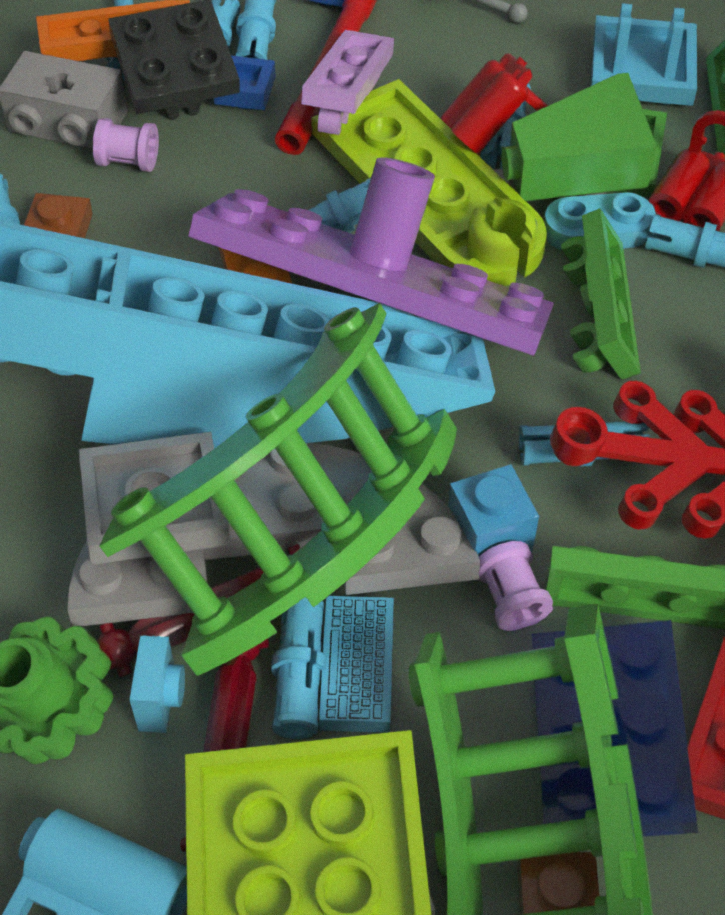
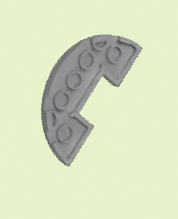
[67,443,480,627]

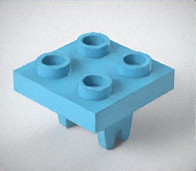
[590,3,697,106]

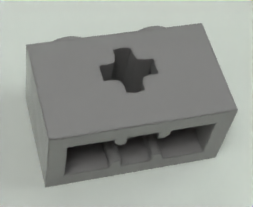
[0,51,128,149]

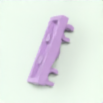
[301,30,394,135]

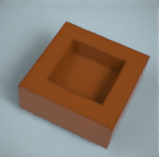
[24,193,93,239]
[517,852,600,914]

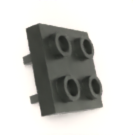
[108,0,240,120]

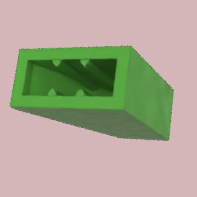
[501,73,657,201]

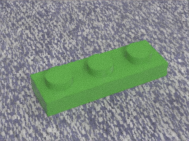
[544,546,725,629]

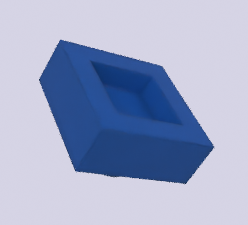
[214,55,276,111]

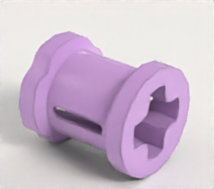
[93,118,159,172]
[479,541,553,631]

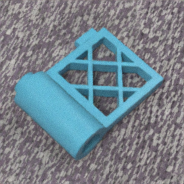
[2,809,187,915]

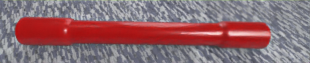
[275,0,377,155]

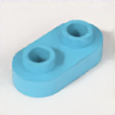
[544,192,656,250]

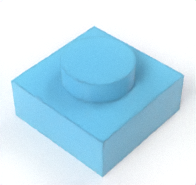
[130,635,185,733]

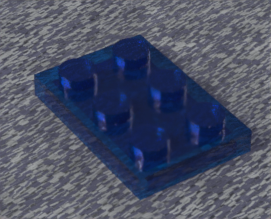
[532,620,698,837]

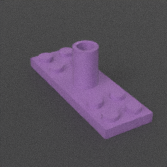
[188,157,554,356]

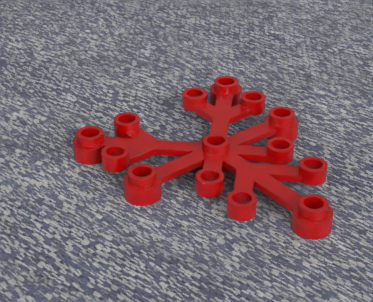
[550,381,725,539]

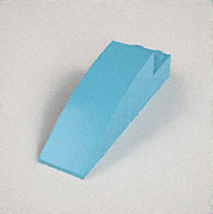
[0,220,495,448]

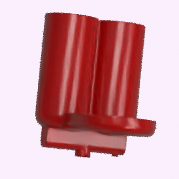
[440,53,548,154]
[648,110,725,231]

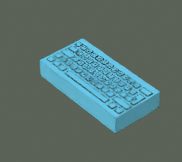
[319,596,394,733]

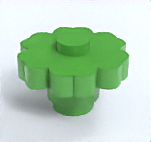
[0,617,113,764]

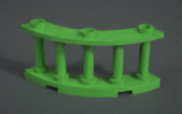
[99,303,457,676]
[409,604,653,915]

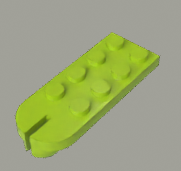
[311,79,547,286]

